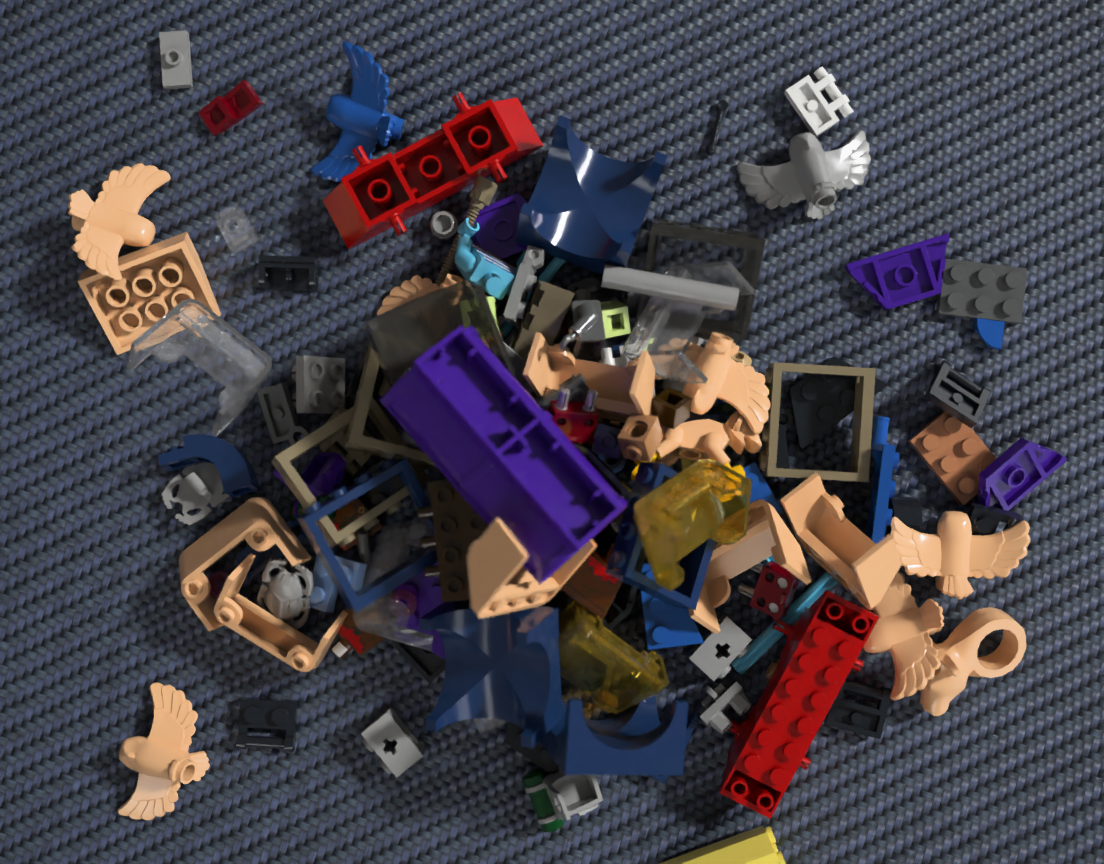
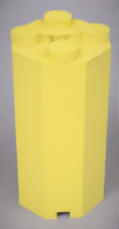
[659,825,786,864]

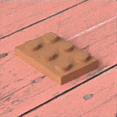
[907,411,997,505]

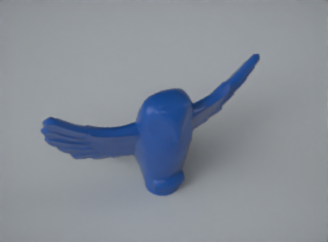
[311,41,405,182]

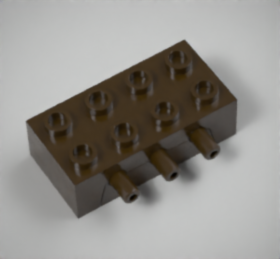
[417,479,489,602]

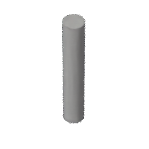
[601,264,739,311]

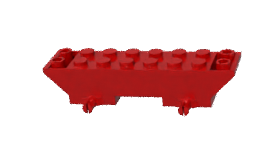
[322,93,543,250]
[719,590,879,819]

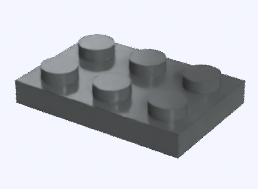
[936,259,1027,324]

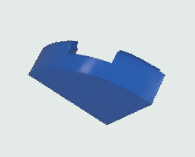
[974,318,1005,350]

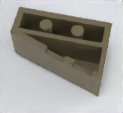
[511,280,575,361]

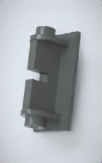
[536,373,591,411]

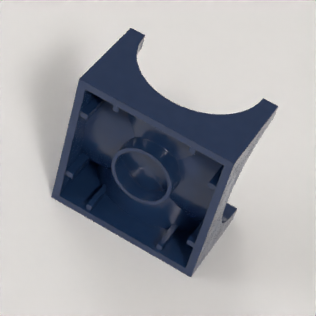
[515,115,667,275]
[419,599,562,748]
[540,677,688,775]

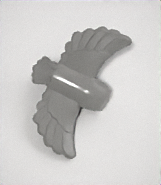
[737,130,871,220]

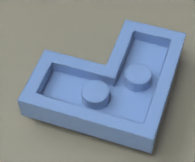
[307,554,367,613]

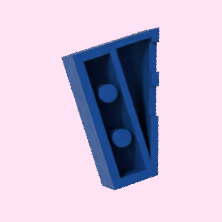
[639,559,704,650]

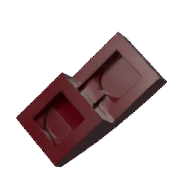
[198,80,263,136]

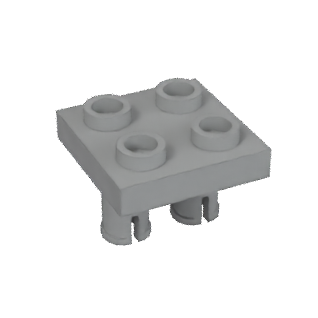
[291,355,346,414]

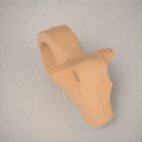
[919,607,1026,716]

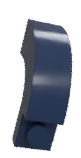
[158,434,260,498]

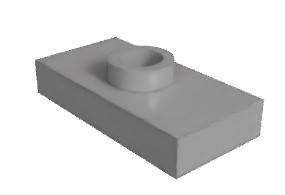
[159,30,193,90]

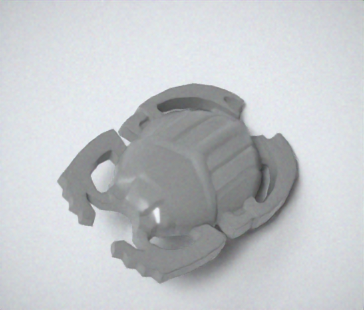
[161,463,230,526]
[257,558,313,630]

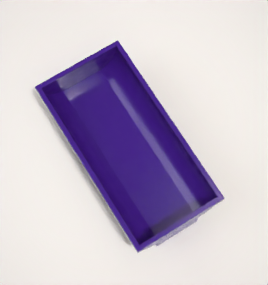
[380,325,628,585]

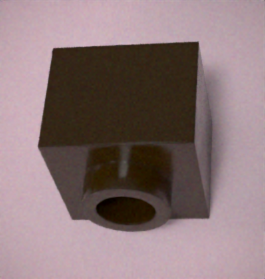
[651,387,692,429]

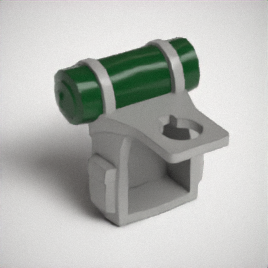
[522,767,603,833]

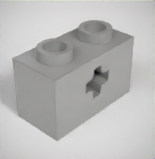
[686,614,752,681]
[361,707,426,778]

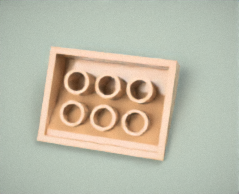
[77,232,221,355]

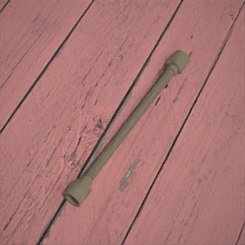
[377,176,498,397]

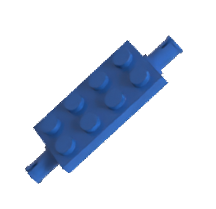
[866,416,899,544]

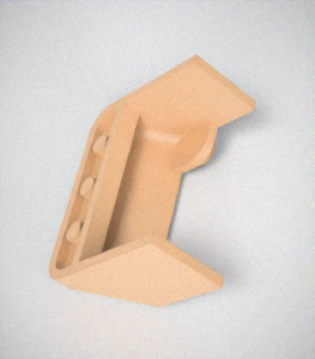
[523,332,655,423]
[780,472,902,610]
[179,497,311,631]
[676,499,812,634]
[467,518,598,618]
[214,553,348,672]

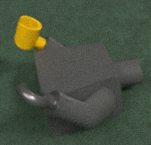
[559,289,606,360]

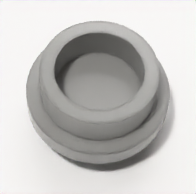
[430,211,458,239]

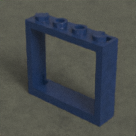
[297,457,438,613]
[605,462,728,610]

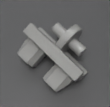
[700,682,751,735]

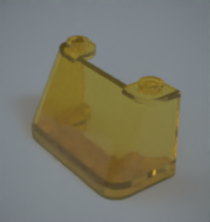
[633,459,752,592]
[558,600,669,714]

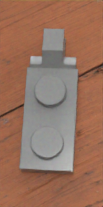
[503,245,545,326]

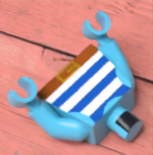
[455,217,526,300]

